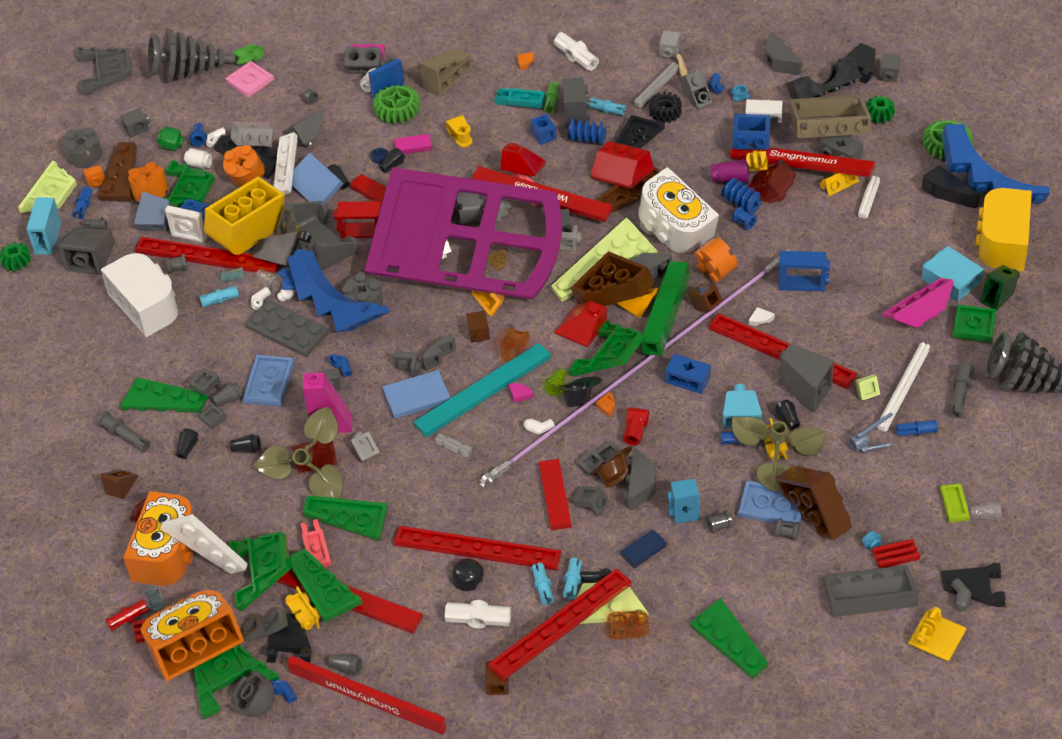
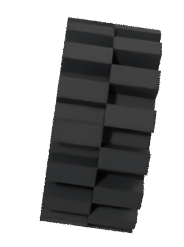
[649,92,682,123]

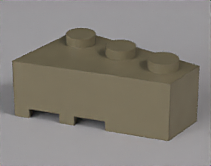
[420,47,472,97]

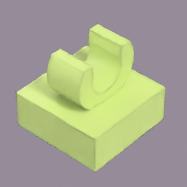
[855,374,880,401]

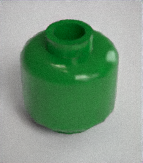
[157,126,184,151]

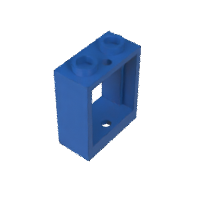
[733,114,770,150]
[778,251,830,292]

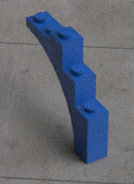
[942,124,1050,204]

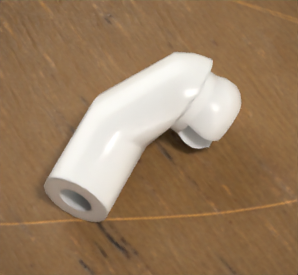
[206,127,227,148]
[251,287,271,310]
[277,289,296,302]
[524,419,555,435]

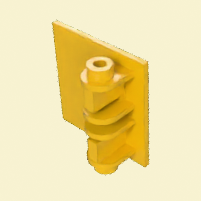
[908,607,967,662]

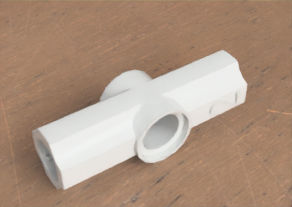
[554,32,599,71]
[445,600,511,628]

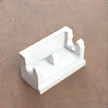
[746,100,782,123]

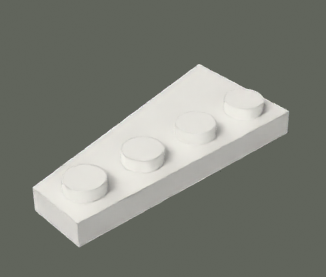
[161,514,247,574]

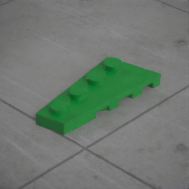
[289,548,363,623]
[690,598,768,680]

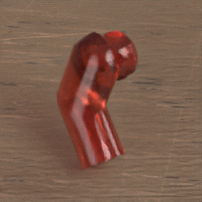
[130,497,147,522]

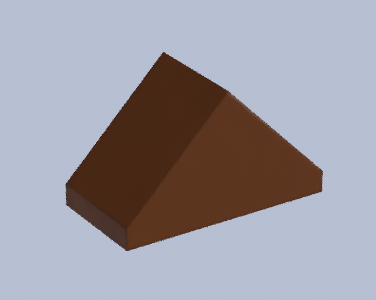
[101,470,138,499]

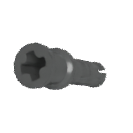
[949,362,975,418]
[97,411,151,452]

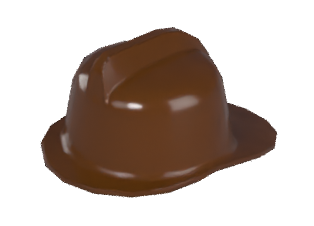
[591,446,633,487]

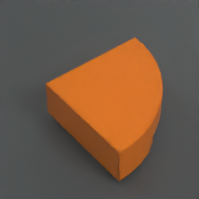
[517,52,535,70]
[595,392,615,417]

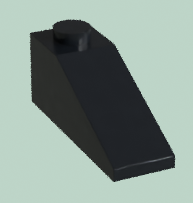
[922,165,980,209]

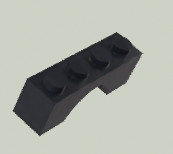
[786,57,861,99]

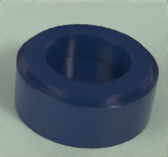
[371,148,388,164]

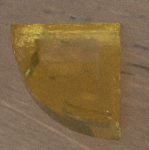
[488,249,507,271]

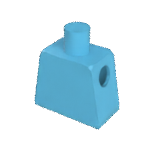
[723,384,762,428]

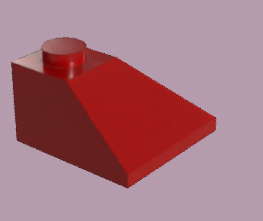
[500,143,546,177]
[554,301,607,348]

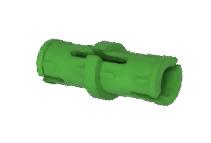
[544,81,560,113]

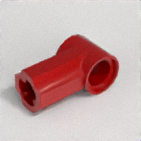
[623,407,649,446]

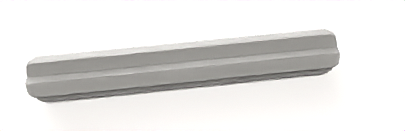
[633,62,679,108]

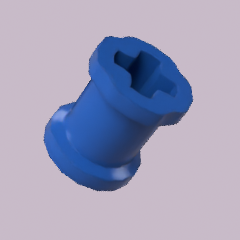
[732,207,757,230]

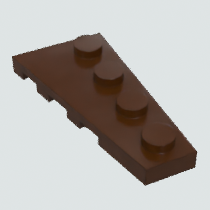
[97,142,137,201]
[596,167,661,214]

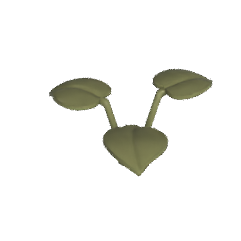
[254,407,343,498]
[732,416,826,492]

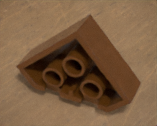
[570,251,655,306]
[775,466,852,540]

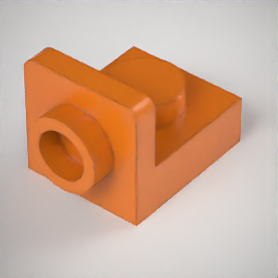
[83,165,104,188]

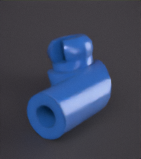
[708,73,725,94]
[328,354,352,377]
[270,680,297,703]

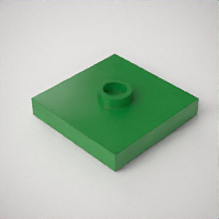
[952,304,997,343]

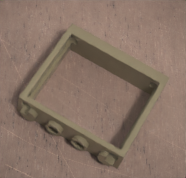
[790,95,871,138]

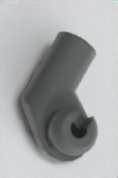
[951,579,971,612]

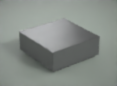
[198,404,227,429]

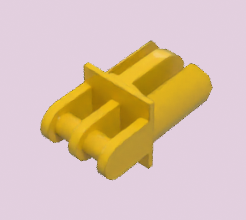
[746,151,768,172]

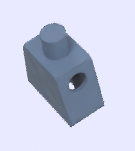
[134,192,172,231]

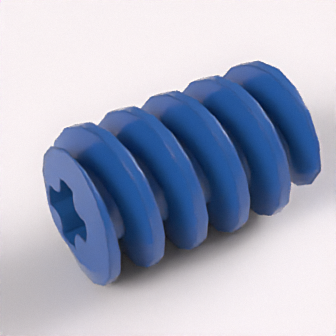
[568,118,607,145]
[720,178,761,214]

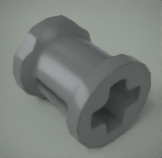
[166,254,188,274]
[706,510,733,534]
[775,518,800,540]

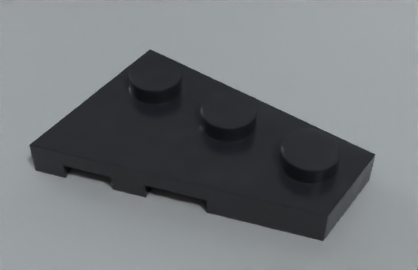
[615,115,665,149]

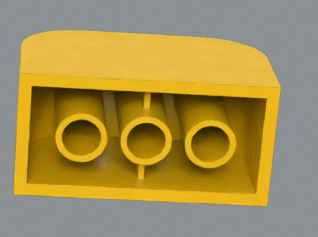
[204,176,285,255]
[975,188,1032,271]

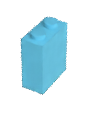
[26,197,62,254]
[921,246,984,302]

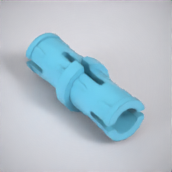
[589,97,626,116]
[199,285,239,307]
[563,558,582,600]
[531,563,554,605]

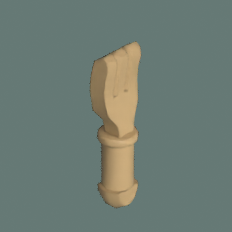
[677,54,687,76]

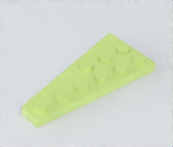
[551,217,657,302]

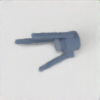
[848,412,893,453]

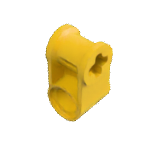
[445,115,473,147]

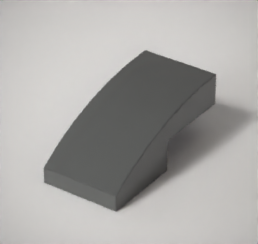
[422,334,456,371]
[577,440,620,476]
[242,606,288,641]

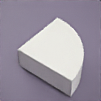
[749,307,775,326]

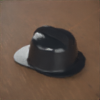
[558,376,602,407]

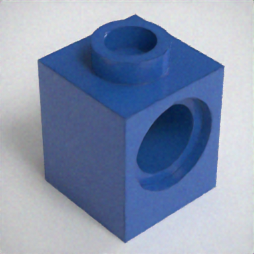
[530,114,557,145]

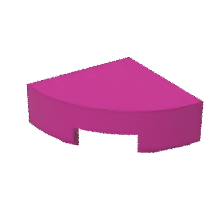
[509,383,533,403]

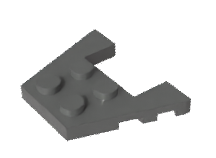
[76,46,132,95]

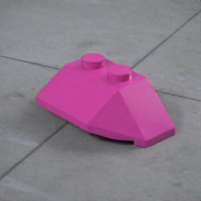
[882,277,954,328]

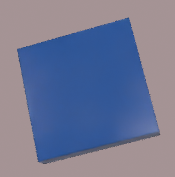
[368,59,404,99]

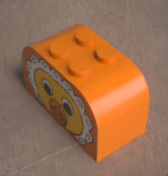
[123,491,194,586]
[141,590,244,682]

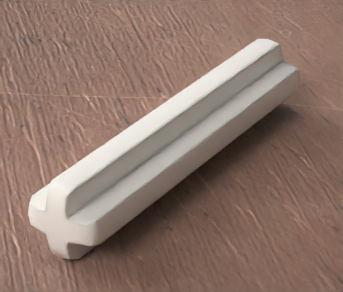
[858,175,880,219]

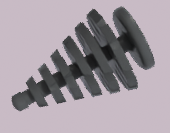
[147,28,236,83]
[985,332,1062,393]

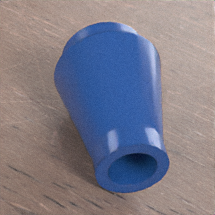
[189,123,207,147]

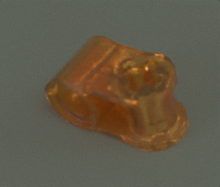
[501,327,530,363]
[607,610,650,641]

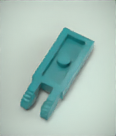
[494,88,545,109]

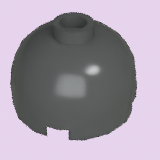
[232,671,275,717]

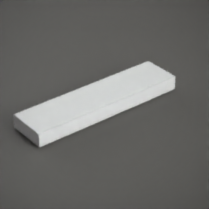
[273,132,298,195]

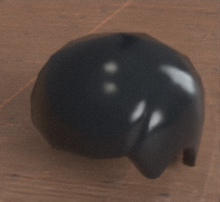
[452,558,484,591]

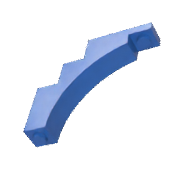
[288,249,389,332]

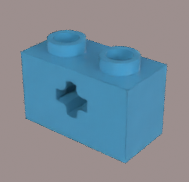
[667,479,700,523]

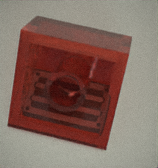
[749,159,797,204]

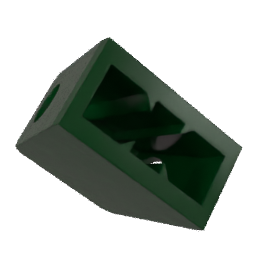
[980,265,1020,311]

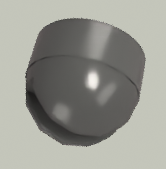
[303,89,319,105]

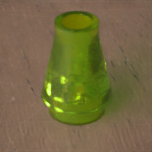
[545,368,567,396]

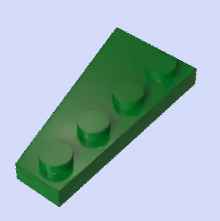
[120,377,209,413]
[303,495,388,541]

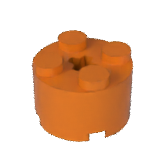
[223,145,265,187]
[128,162,169,202]
[694,237,738,284]

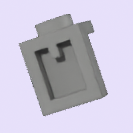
[560,225,582,251]
[349,431,380,463]

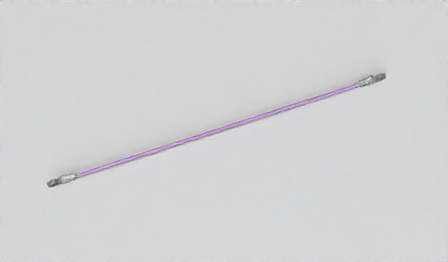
[479,250,790,487]

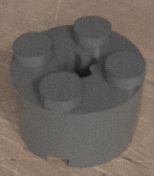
[63,127,102,168]
[456,192,485,224]
[342,272,383,306]

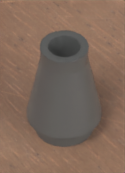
[212,382,243,406]
[329,654,363,676]

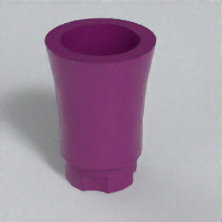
[711,159,749,184]

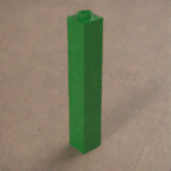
[641,261,691,356]

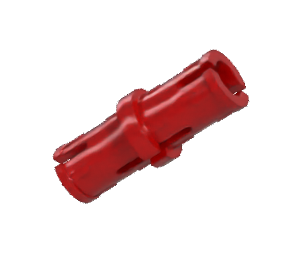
[105,599,149,631]

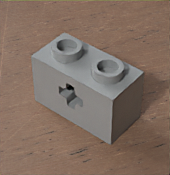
[231,122,273,146]

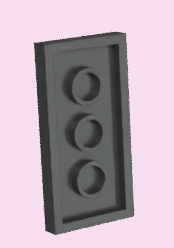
[245,299,329,358]

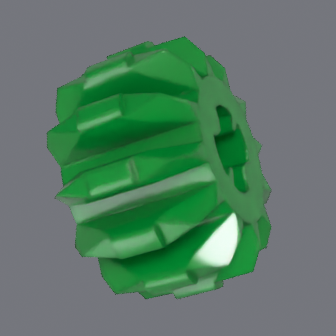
[866,95,895,124]
[0,242,31,272]

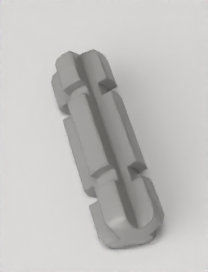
[435,433,472,457]

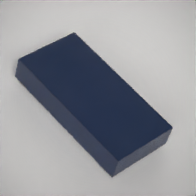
[621,529,667,568]

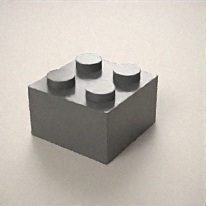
[562,77,590,129]

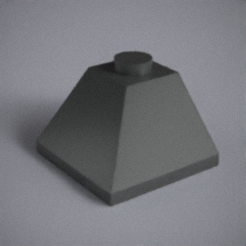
[282,110,324,147]

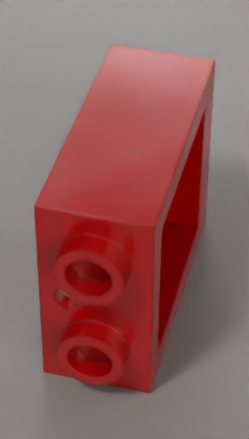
[334,201,383,238]

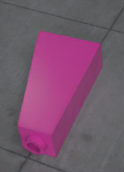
[303,372,352,433]

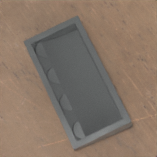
[823,565,918,617]

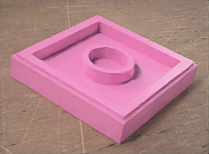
[225,61,274,98]

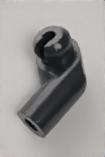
[580,568,612,583]

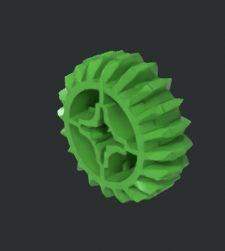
[373,84,420,125]
[923,119,973,160]

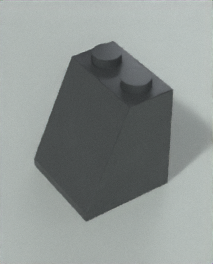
[58,227,115,275]
[779,343,834,413]

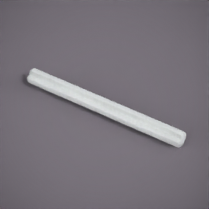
[877,342,930,432]

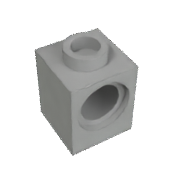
[659,30,680,59]

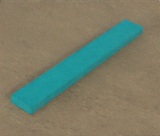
[414,343,551,438]

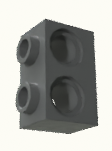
[344,46,383,74]

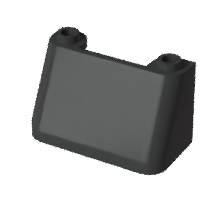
[276,201,359,271]

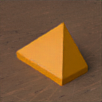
[617,287,659,318]
[470,290,505,316]

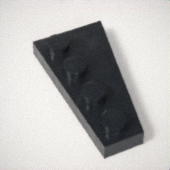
[214,135,278,180]

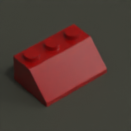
[591,141,654,189]

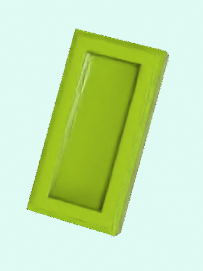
[940,484,970,523]

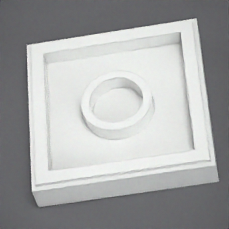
[165,206,207,243]

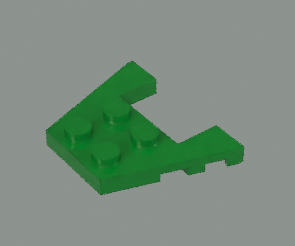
[163,160,215,208]
[568,320,644,377]
[228,531,291,611]
[194,644,280,720]

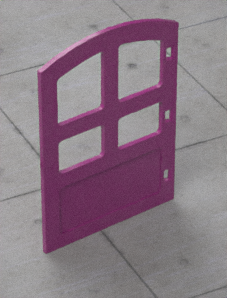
[364,167,562,300]

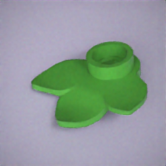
[232,44,264,65]

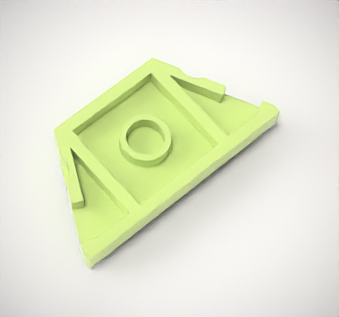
[18,161,77,213]
[575,583,648,624]

